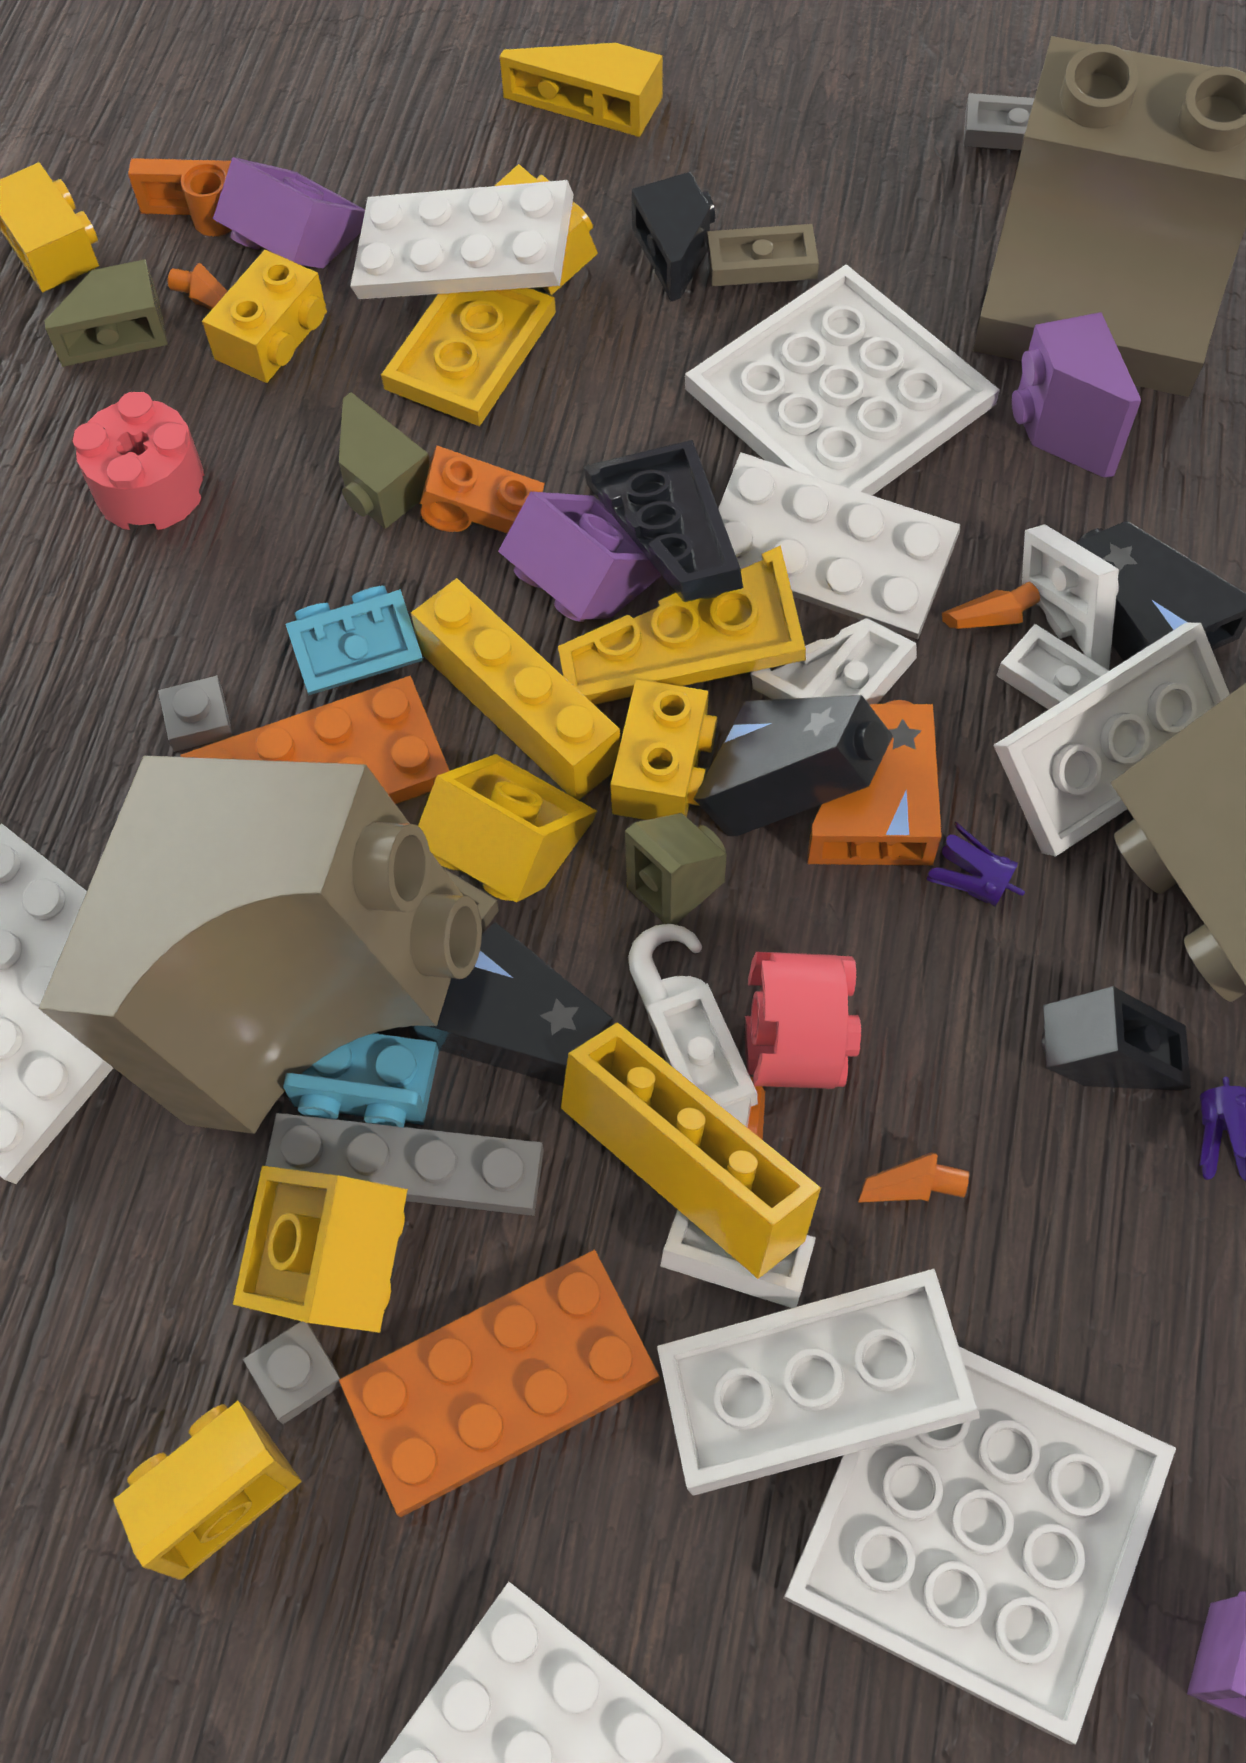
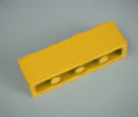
[411,578,620,800]
[561,1022,821,1279]

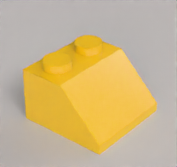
[418,754,597,903]
[233,1166,408,1333]
[113,1401,302,1580]

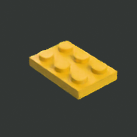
[381,288,556,427]

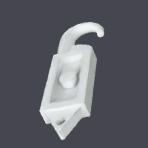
[628,924,758,1128]

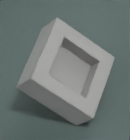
[158,676,233,752]
[243,1321,341,1424]

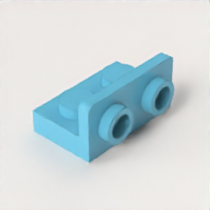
[285,586,423,695]
[283,1033,439,1128]

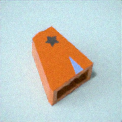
[807,700,942,865]

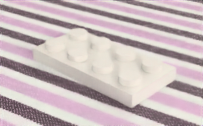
[351,180,574,299]
[718,452,960,639]
[993,623,1230,856]
[657,1269,980,1496]

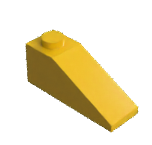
[500,43,663,137]

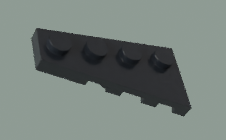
[583,440,743,602]

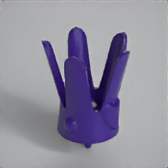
[926,822,1025,907]
[1200,1076,1246,1181]

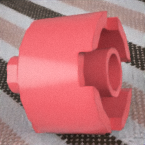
[73,392,204,530]
[745,952,861,1089]

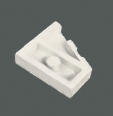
[1022,524,1119,670]
[751,618,917,705]

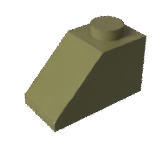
[45,259,168,367]
[339,392,430,529]
[625,813,727,925]

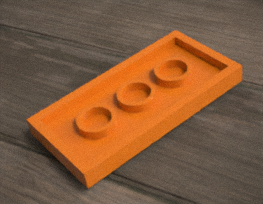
[180,675,450,804]
[339,1249,659,1518]

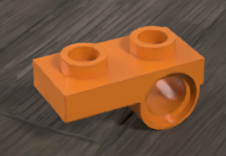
[128,158,232,236]
[420,445,545,534]

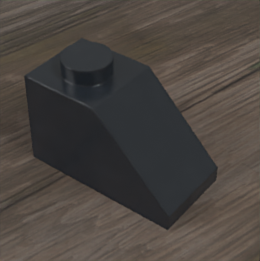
[632,172,715,301]
[1041,986,1191,1091]

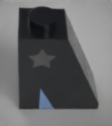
[1076,521,1246,661]
[694,695,893,836]
[408,922,613,1086]

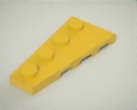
[558,545,806,705]

